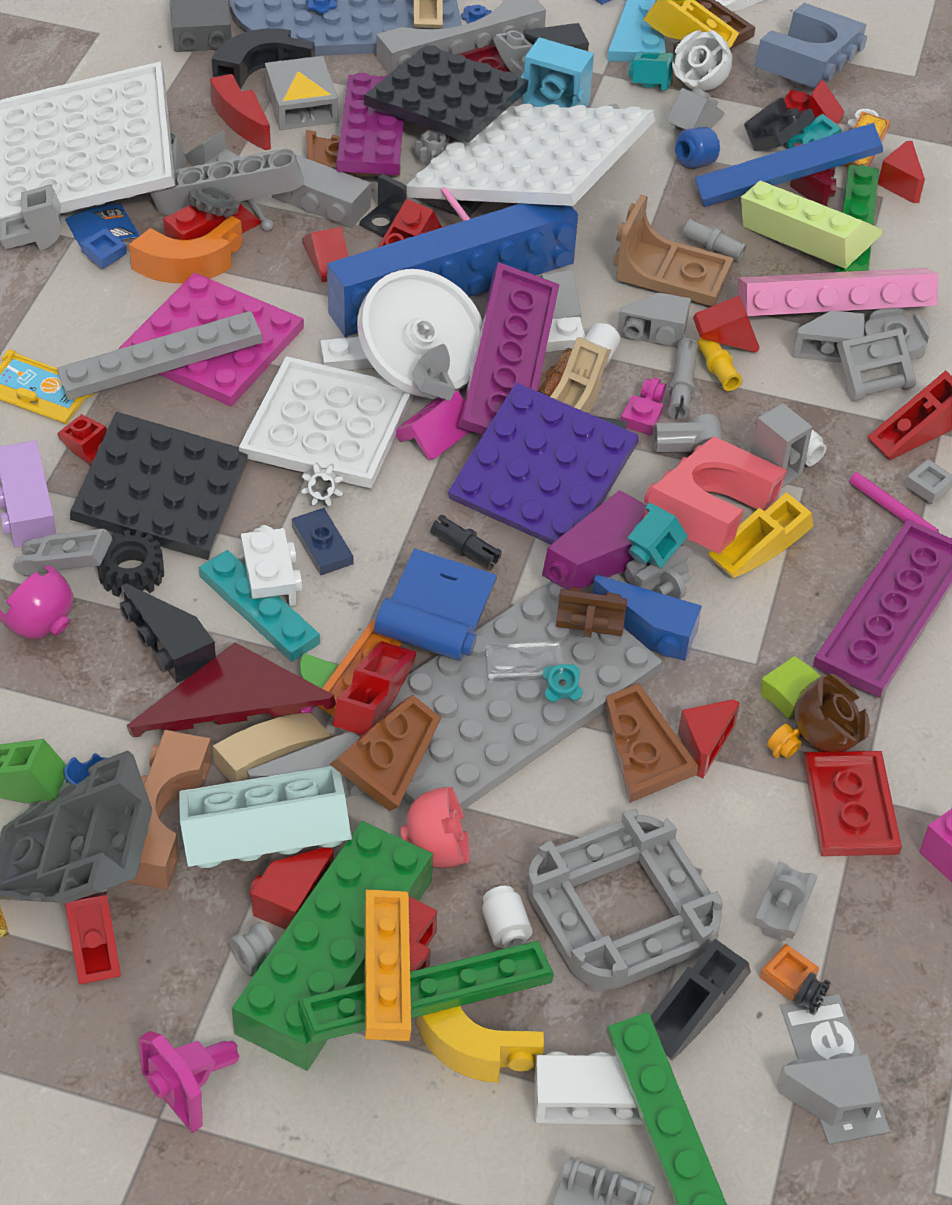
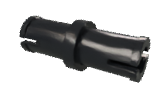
[430,515,502,570]

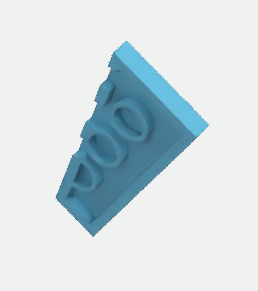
[607,0,665,62]

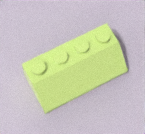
[741,181,883,269]

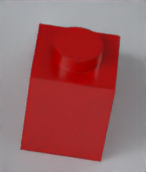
[249,847,334,930]

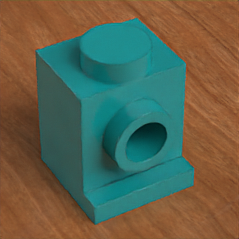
[628,52,673,90]
[628,502,688,569]

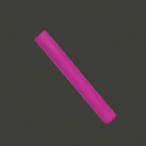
[849,472,939,533]

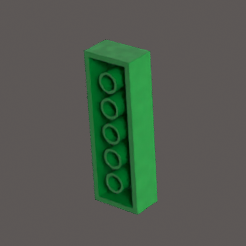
[232,821,433,1071]

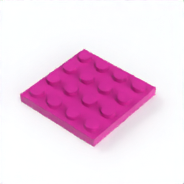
[119,273,304,406]

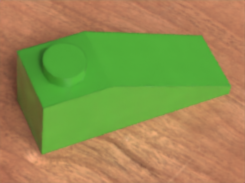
[0,739,66,803]

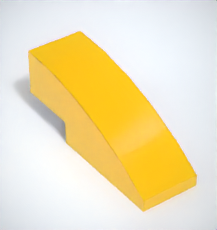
[708,492,814,578]

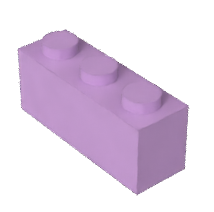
[0,440,56,548]

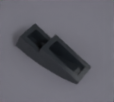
[650,939,751,1061]

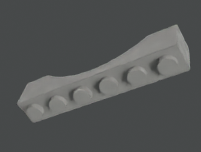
[376,0,546,74]

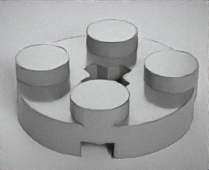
[864,308,930,360]

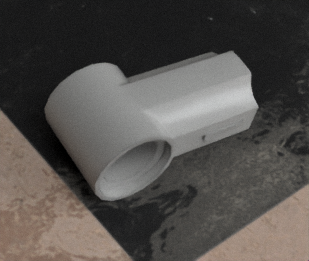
[653,414,723,452]

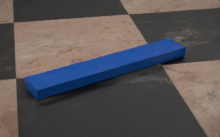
[695,123,883,207]

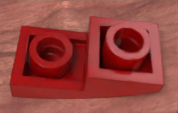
[57,414,107,465]

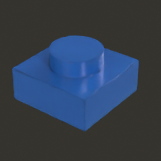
[81,228,127,269]

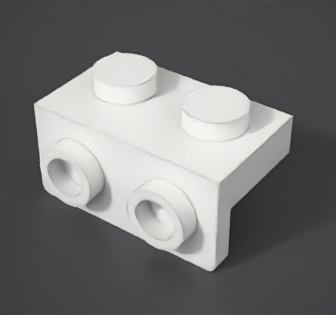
[241,528,302,606]

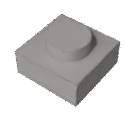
[904,459,952,504]

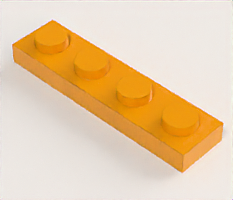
[365,890,411,1041]

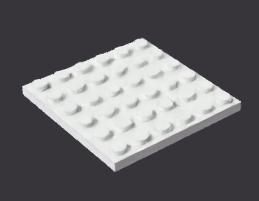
[0,61,175,220]
[406,104,655,206]

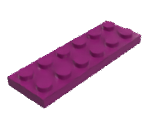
[337,73,404,175]
[458,262,560,435]
[813,519,952,698]

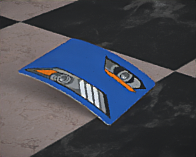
[65,204,140,247]

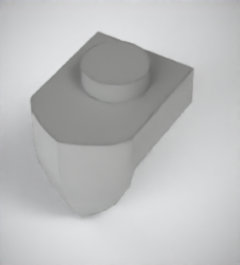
[412,343,456,401]

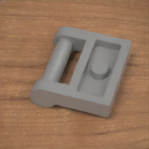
[837,328,916,401]

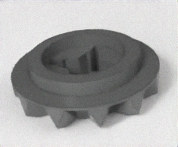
[188,187,239,217]

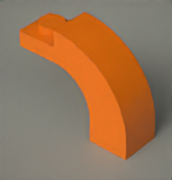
[129,216,243,283]

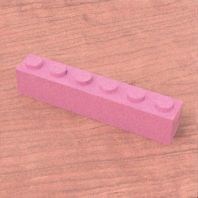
[738,268,938,316]

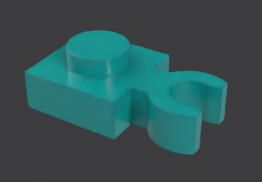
[786,114,842,149]

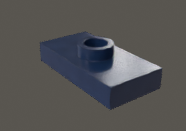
[291,508,354,576]

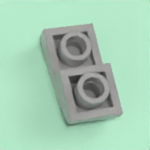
[493,30,533,77]

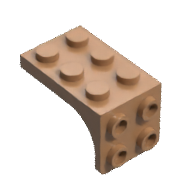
[614,195,734,306]

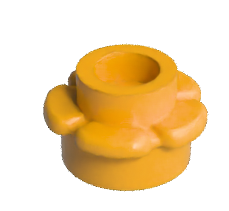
[766,723,802,759]

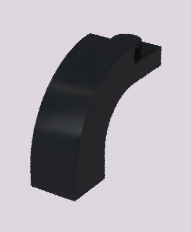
[212,28,315,89]

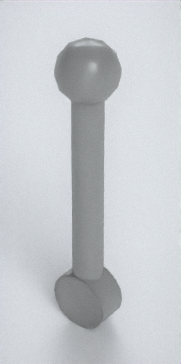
[243,199,273,231]

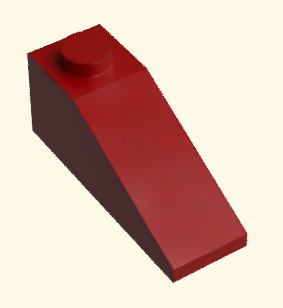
[163,204,260,240]
[867,370,952,460]

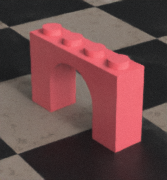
[643,436,787,554]

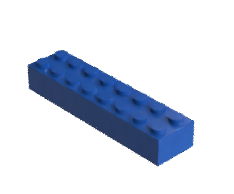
[327,203,578,337]

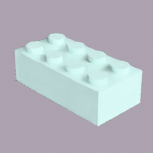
[179,766,352,868]

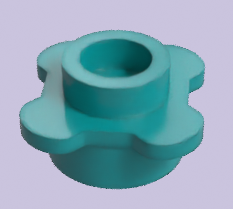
[542,664,583,703]

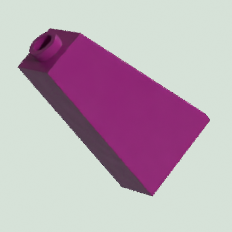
[542,490,647,590]

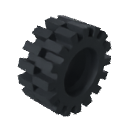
[97,530,165,597]

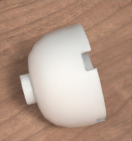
[672,30,732,91]

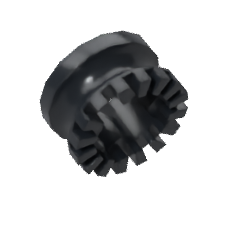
[794,972,831,1016]

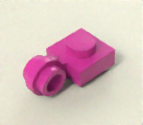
[621,377,666,436]

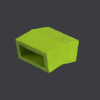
[761,656,820,719]

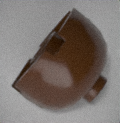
[794,674,870,752]

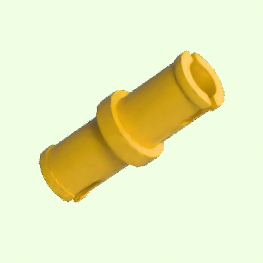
[697,338,743,391]

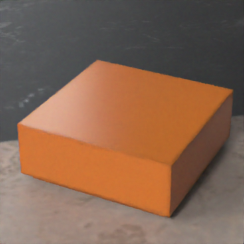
[759,944,819,1002]

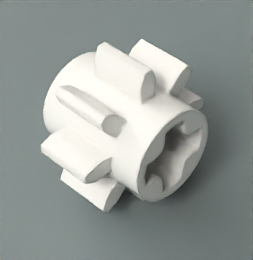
[301,462,345,506]

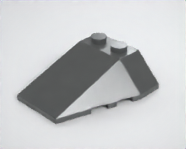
[0,750,153,903]

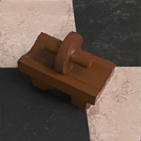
[556,587,627,638]

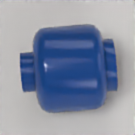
[675,126,720,168]

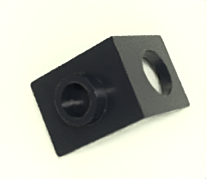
[359,174,407,238]

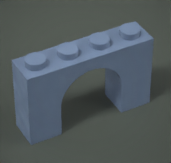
[754,3,867,88]

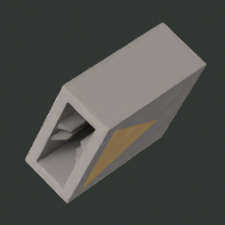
[265,56,338,130]

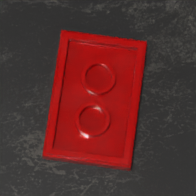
[804,751,902,856]

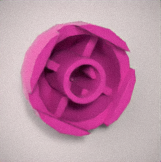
[0,565,73,639]

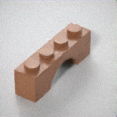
[127,730,213,890]

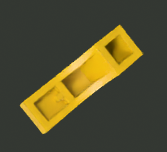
[415,1006,544,1083]

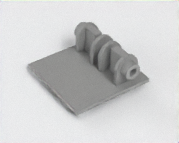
[552,1157,655,1205]

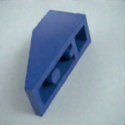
[592,574,702,661]

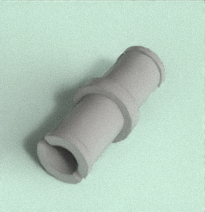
[682,218,747,262]

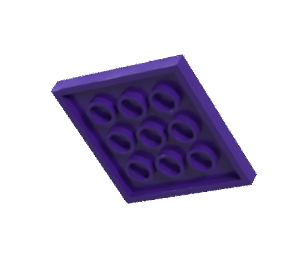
[448,382,639,545]

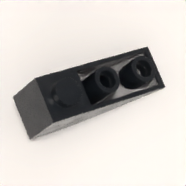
[120,583,216,684]

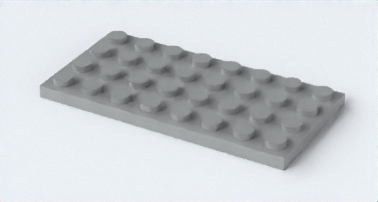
[335,581,663,811]

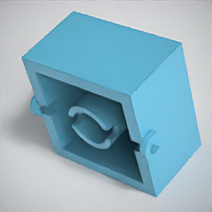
[521,37,594,108]

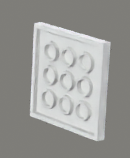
[239,356,414,489]

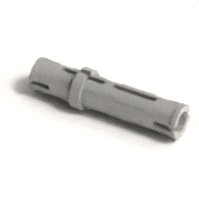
[668,338,699,420]

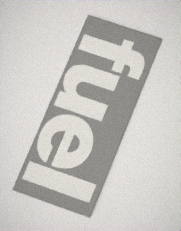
[779,994,891,1144]

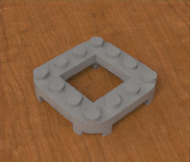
[527,809,723,992]

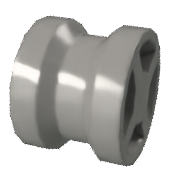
[229,922,276,975]

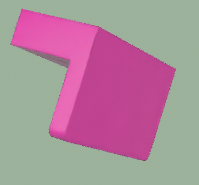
[396,390,470,460]

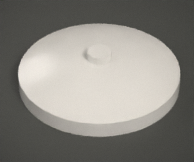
[357,269,483,397]

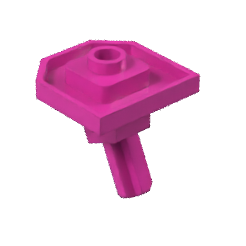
[139,1031,240,1133]

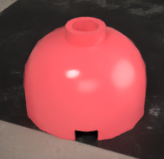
[401,787,470,869]

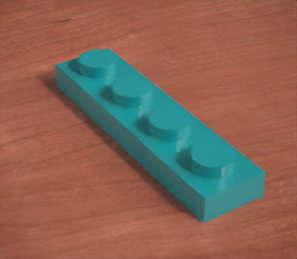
[199,550,320,662]

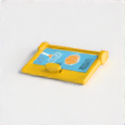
[0,349,94,424]

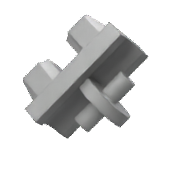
[625,545,692,599]
[754,861,818,942]

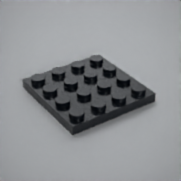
[364,45,529,142]
[70,411,248,560]

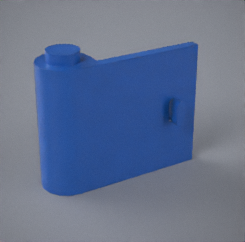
[374,548,497,661]

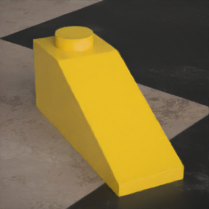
[643,0,739,49]

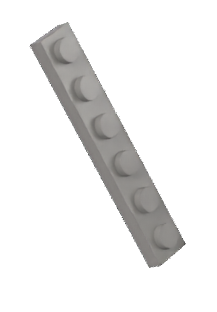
[57,311,263,400]

